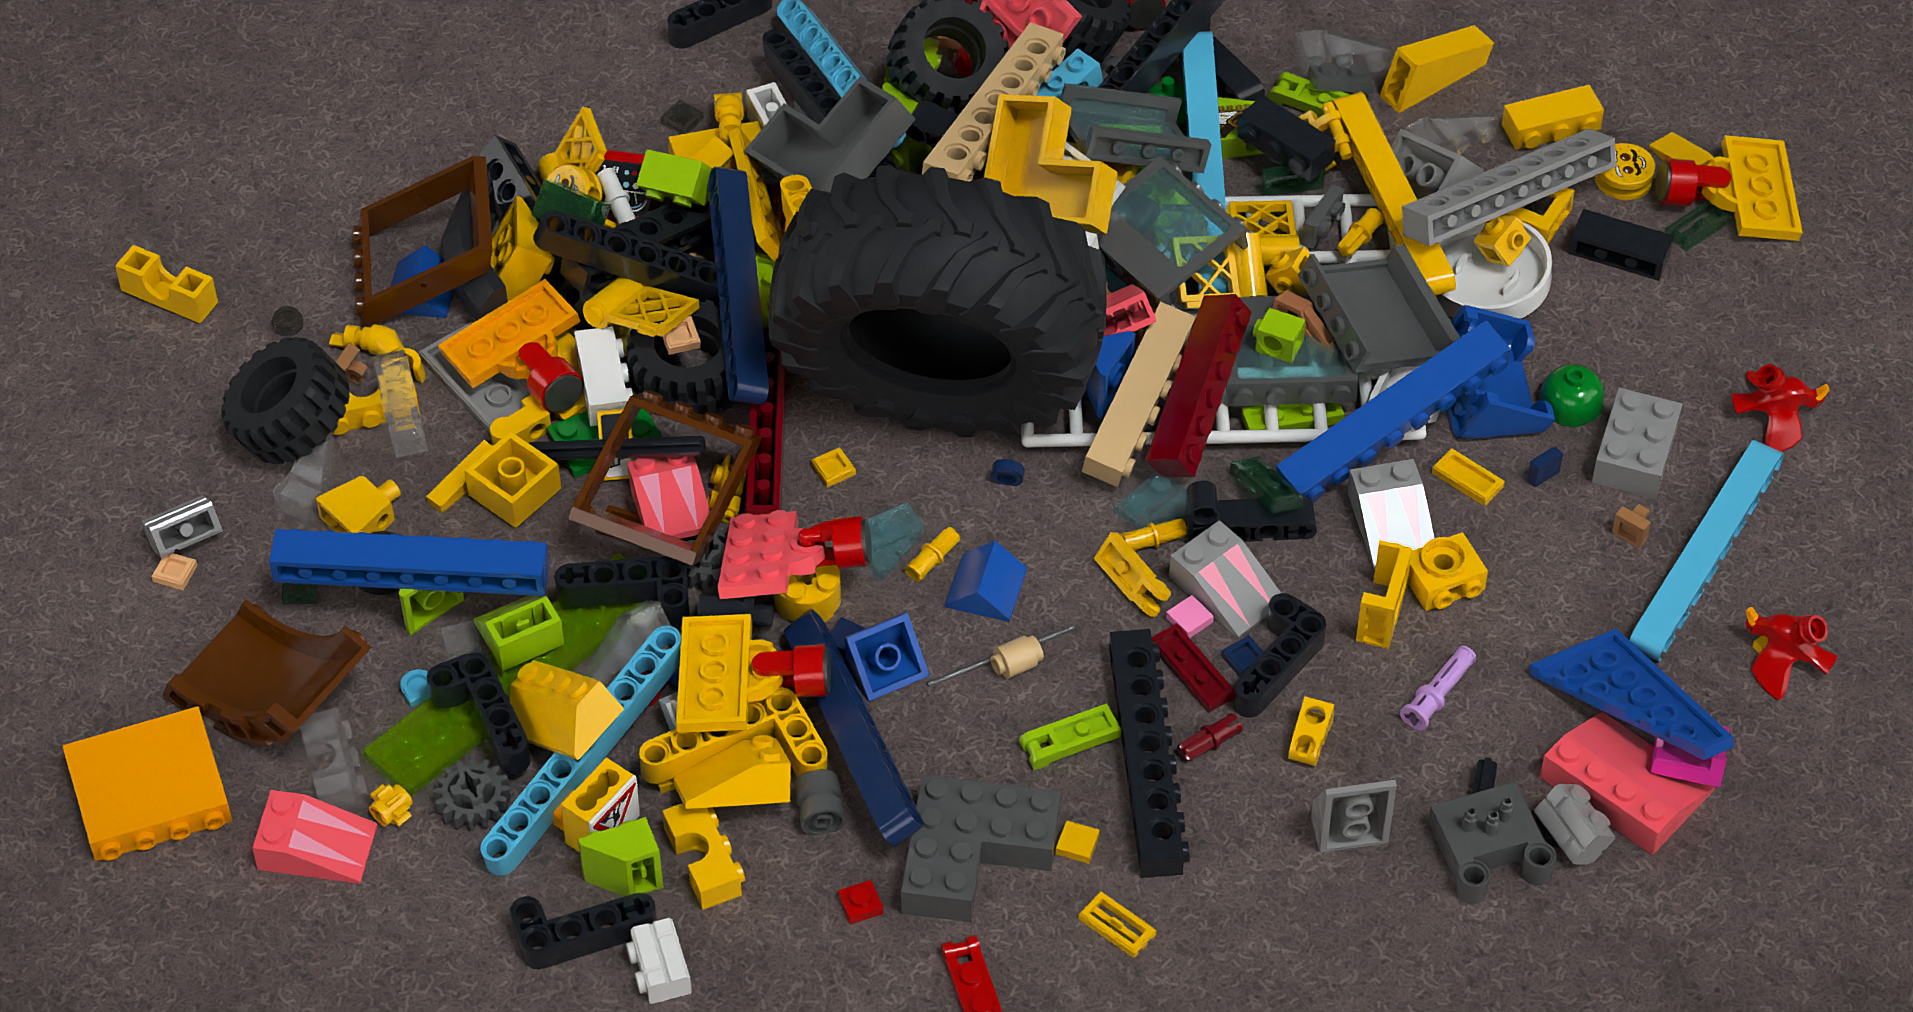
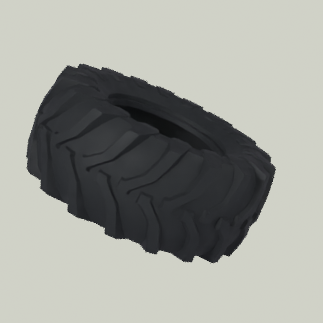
[768,165,1107,437]

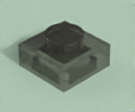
[660,99,704,134]

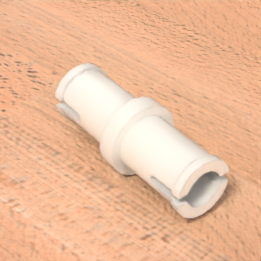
[597,168,635,225]

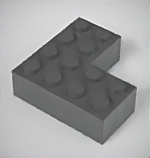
[744,77,916,192]
[901,775,1061,922]

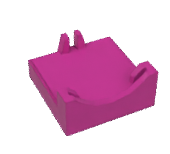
[1651,726,1730,787]

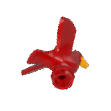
[1732,364,1830,452]
[1745,607,1837,700]

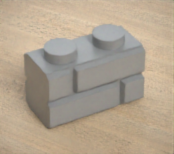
[141,495,223,558]
[1534,783,1616,865]

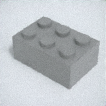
[1592,388,1683,499]

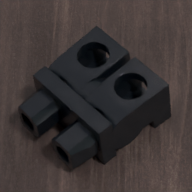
[697,592,775,630]

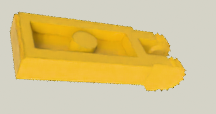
[1094,532,1171,617]

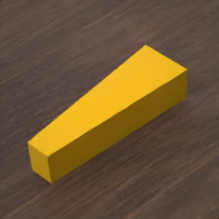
[426,440,492,513]

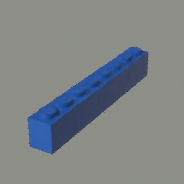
[1276,320,1511,502]
[269,529,550,596]

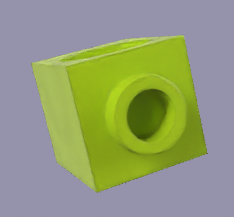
[1253,308,1306,363]

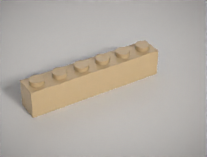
[1082,302,1196,487]

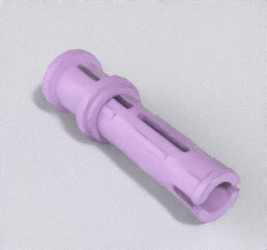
[1400,645,1476,731]

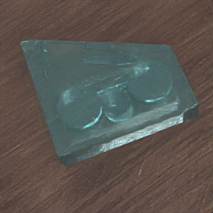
[1114,472,1187,530]
[867,502,924,580]

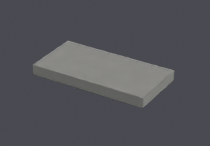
[418,322,531,433]

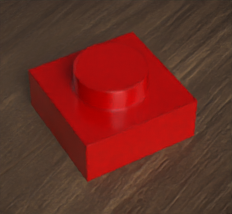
[838,880,884,925]

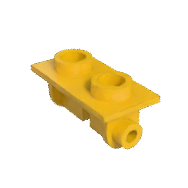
[707,454,746,524]

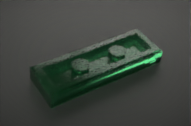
[1230,456,1303,513]

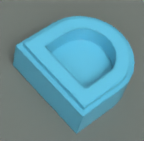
[400,669,430,707]

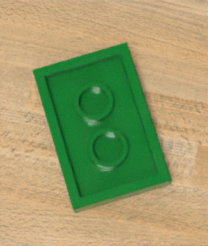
[546,391,663,479]

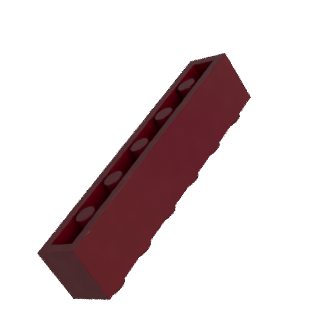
[1146,294,1252,478]

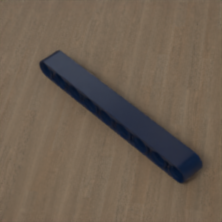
[708,166,769,405]
[784,609,924,847]

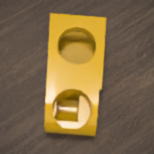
[490,395,551,446]
[1288,696,1335,766]

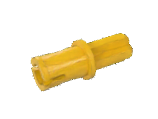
[1337,208,1384,257]
[1120,518,1187,551]
[904,527,960,582]

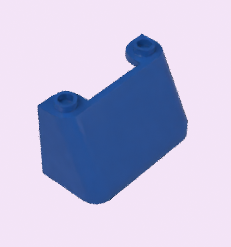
[1447,305,1555,439]

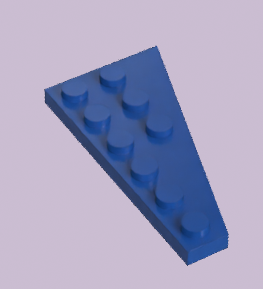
[1529,629,1734,760]

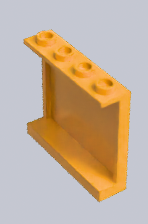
[62,706,232,862]

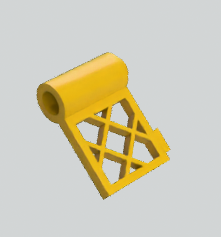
[537,107,607,184]
[1226,200,1300,268]
[1169,233,1268,309]
[583,276,700,337]

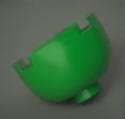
[1539,364,1605,428]

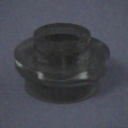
[271,306,304,336]

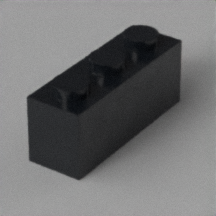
[1237,95,1336,182]
[1569,209,1674,281]

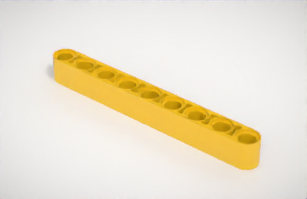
[1331,92,1456,296]

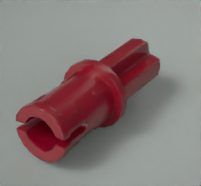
[1178,713,1243,761]

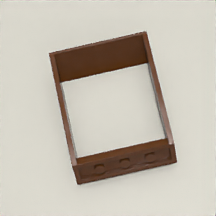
[352,156,493,328]
[568,390,762,566]

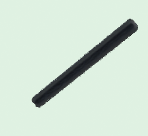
[529,436,706,460]

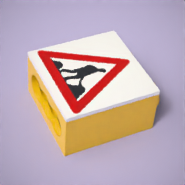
[561,757,640,853]

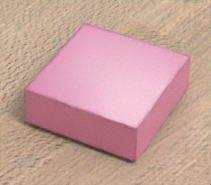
[1166,595,1214,638]

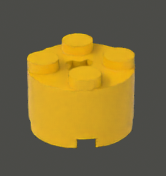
[774,565,841,622]

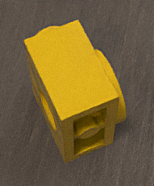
[1408,532,1488,611]

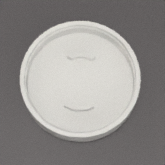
[1436,222,1552,319]

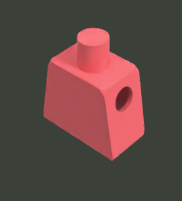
[1104,285,1157,336]

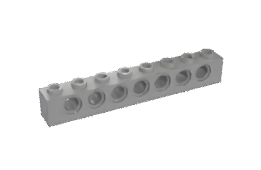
[1402,129,1616,246]

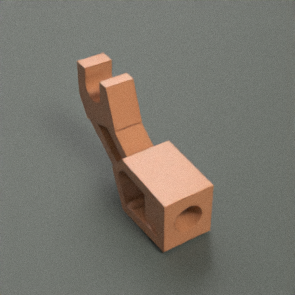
[1272,290,1339,368]

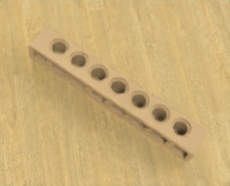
[922,22,1066,182]

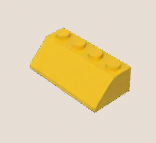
[510,660,624,760]

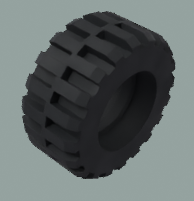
[886,0,1009,115]
[1062,0,1131,60]
[626,298,733,415]
[221,337,350,464]

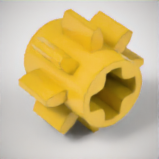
[369,784,413,826]

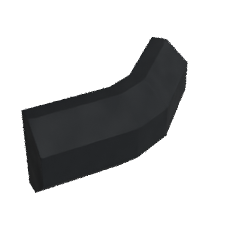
[442,177,508,321]

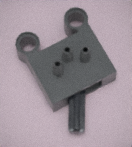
[1428,757,1556,904]

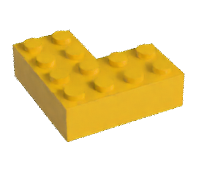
[984,94,1118,234]

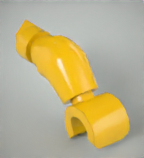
[714,92,744,149]
[329,324,426,383]

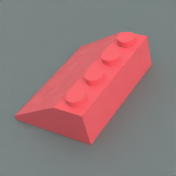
[1540,712,1715,855]

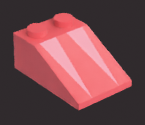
[627,455,710,539]
[252,790,378,884]

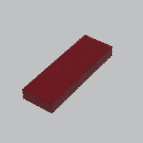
[1152,623,1235,713]

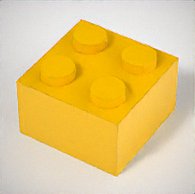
[464,431,561,528]

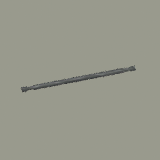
[926,624,1075,688]

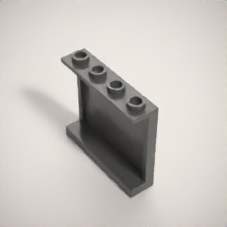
[1298,245,1460,373]

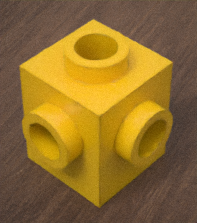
[1473,215,1531,267]
[1265,247,1310,295]

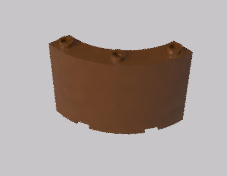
[162,599,371,746]

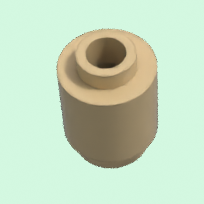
[990,635,1044,679]

